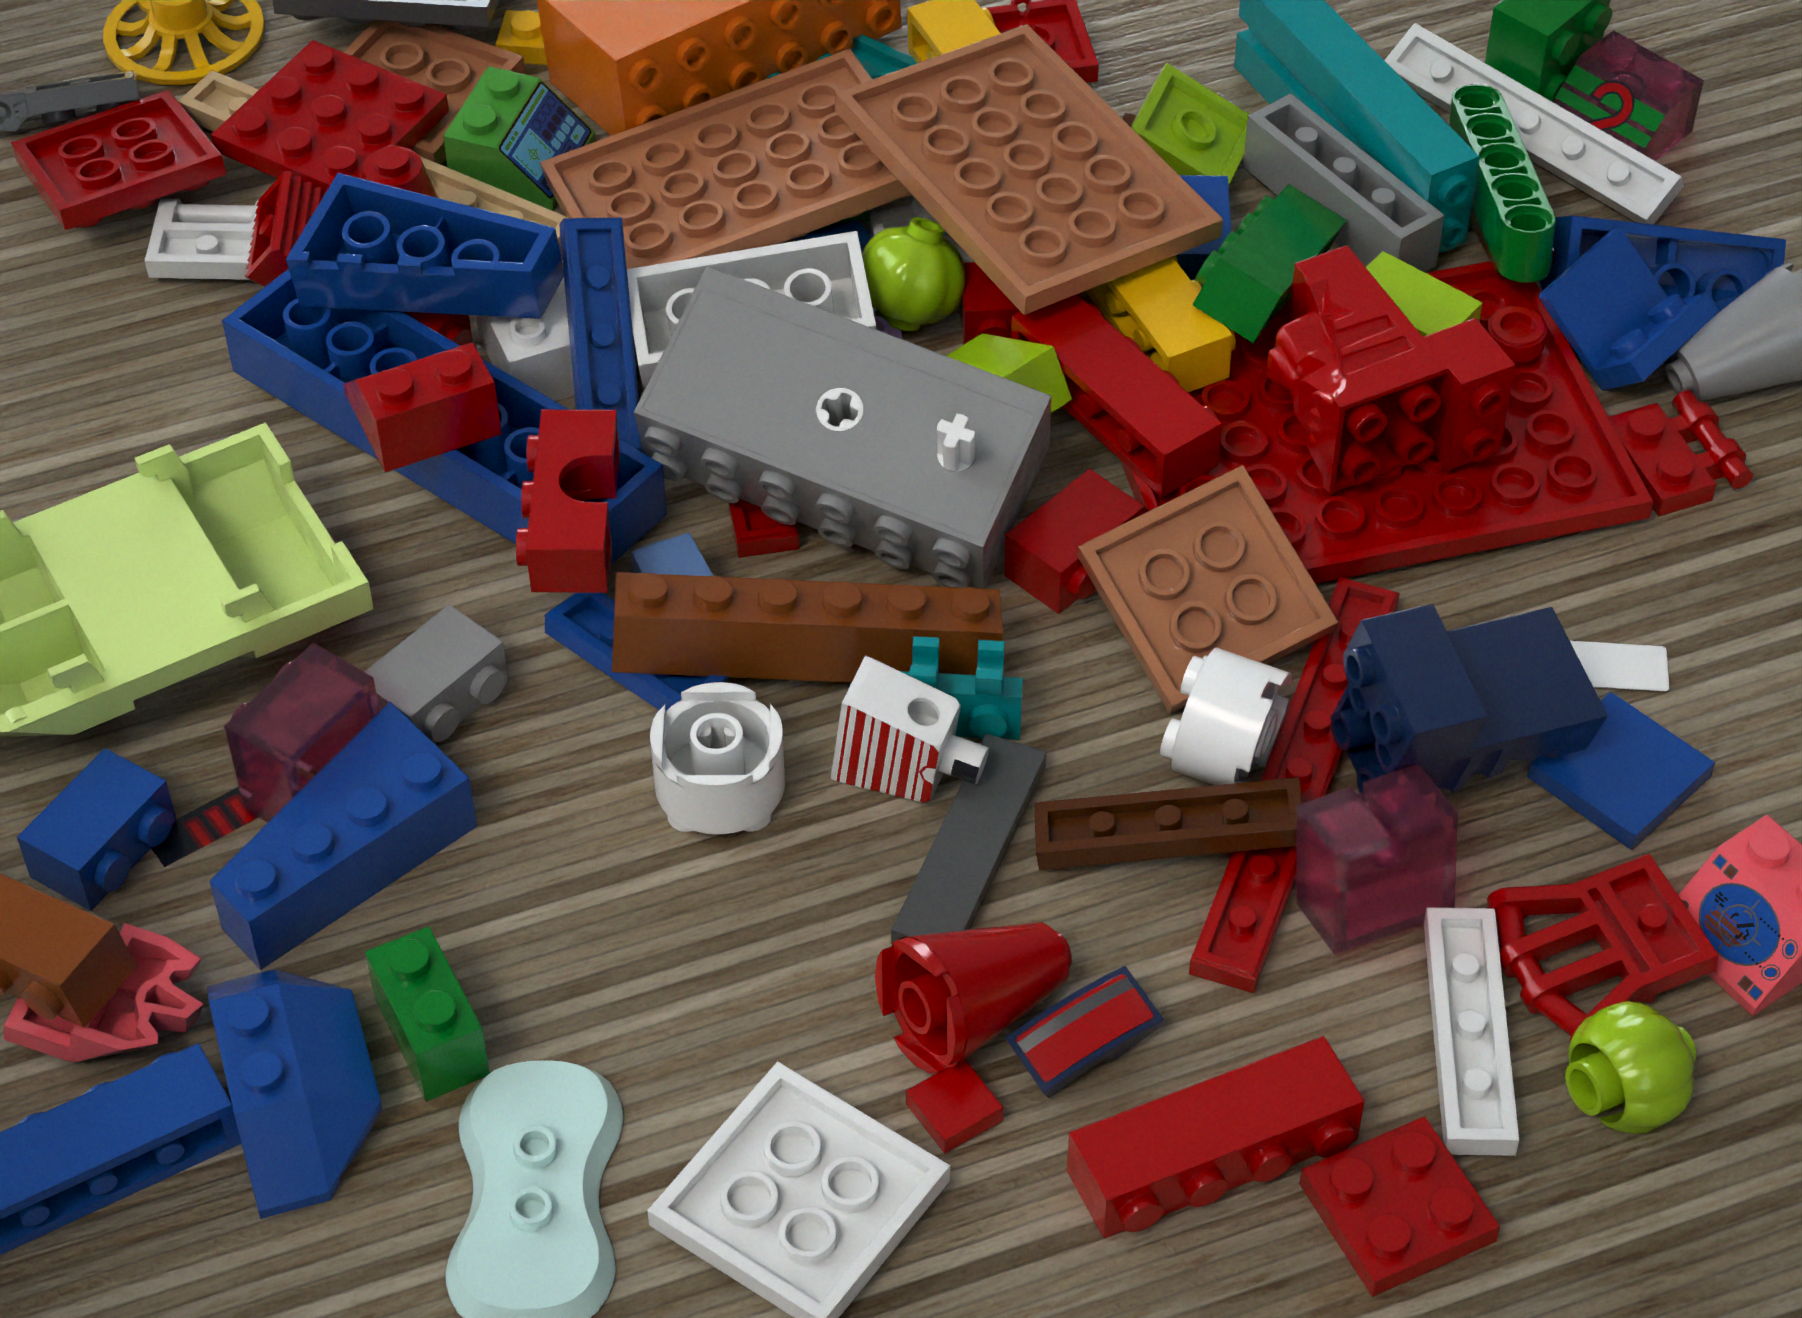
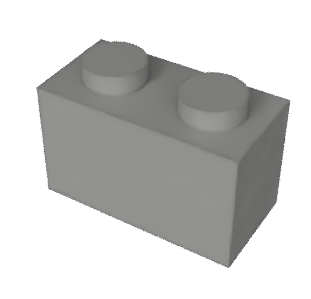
[356,604,509,744]

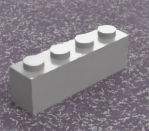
[1243,93,1444,272]

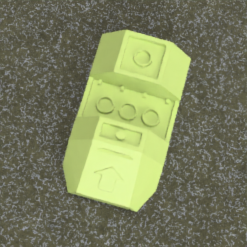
[0,422,374,737]

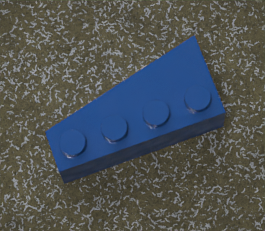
[209,701,477,970]

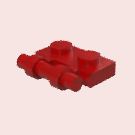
[1608,390,1753,517]

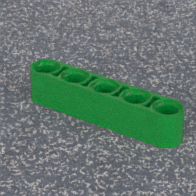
[1449,84,1556,283]

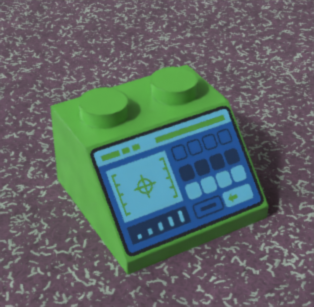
[443,66,596,211]

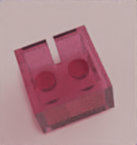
[224,642,380,823]
[1296,764,1458,955]

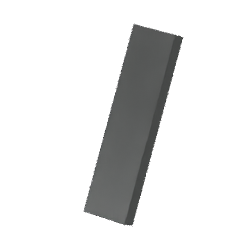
[891,734,1047,945]

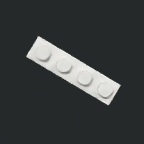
[1424,908,1519,1156]

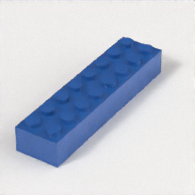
[222,269,667,566]

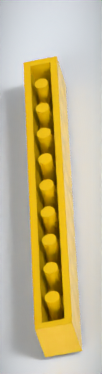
[907,0,1236,392]

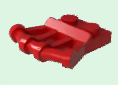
[1487,853,1719,1042]

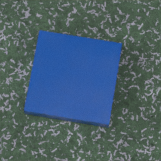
[1527,692,1715,850]

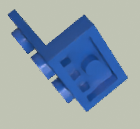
[1539,228,1719,391]

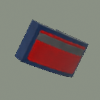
[1005,966,1166,1098]

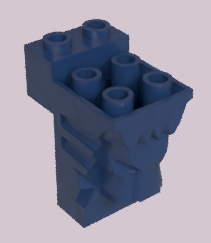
[1330,604,1608,827]

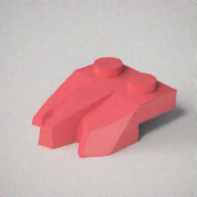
[4,923,203,1062]

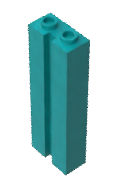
[1234,0,1480,253]

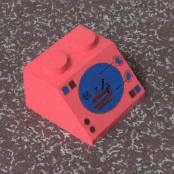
[1678,814,1802,1016]

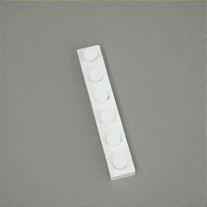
[1384,23,1684,225]

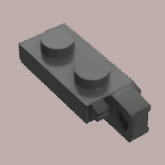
[0,70,140,131]

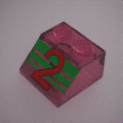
[1553,30,1704,161]

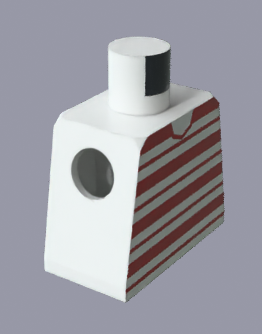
[830,656,989,803]

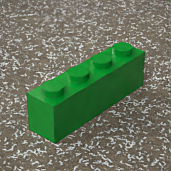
[1192,184,1347,343]

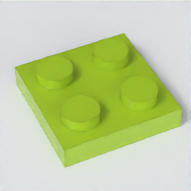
[1131,63,1250,186]

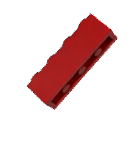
[1011,294,1222,498]
[1067,1036,1365,1239]

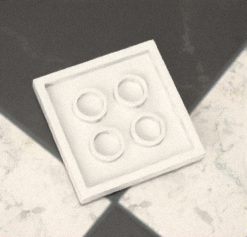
[647,1061,950,1318]

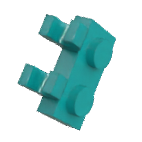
[900,636,1023,740]

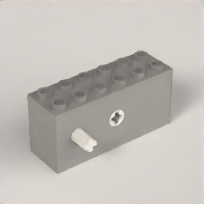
[634,265,1051,589]

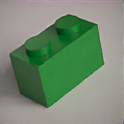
[365,926,490,1102]

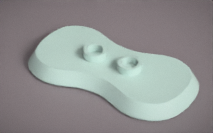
[445,1061,623,1318]

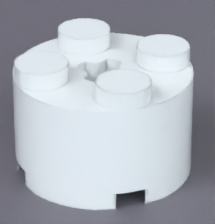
[1160,647,1292,785]
[650,682,785,834]

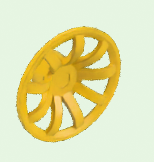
[103,0,265,85]

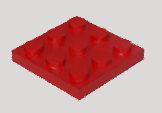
[211,40,449,193]
[11,90,227,230]

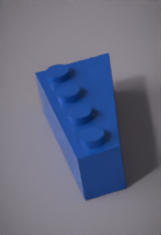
[286,173,564,319]

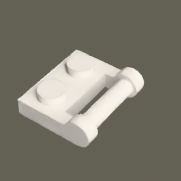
[145,198,259,280]

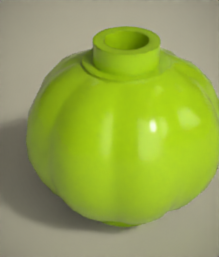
[862,217,966,331]
[1565,1001,1697,1134]

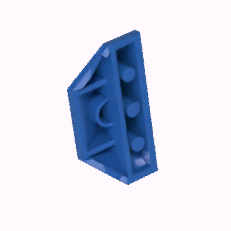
[207,969,383,1219]

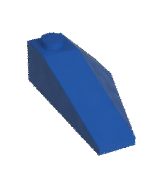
[1540,215,1786,312]

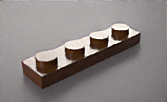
[1034,777,1306,870]

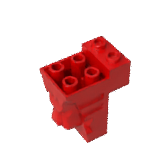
[1266,245,1515,494]

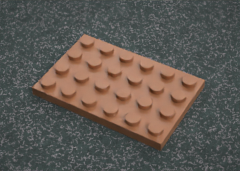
[834,24,1223,315]
[540,49,912,269]

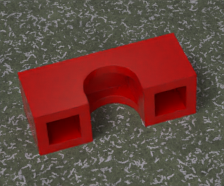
[516,409,621,593]

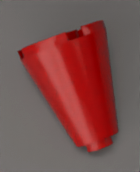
[875,922,1072,1074]

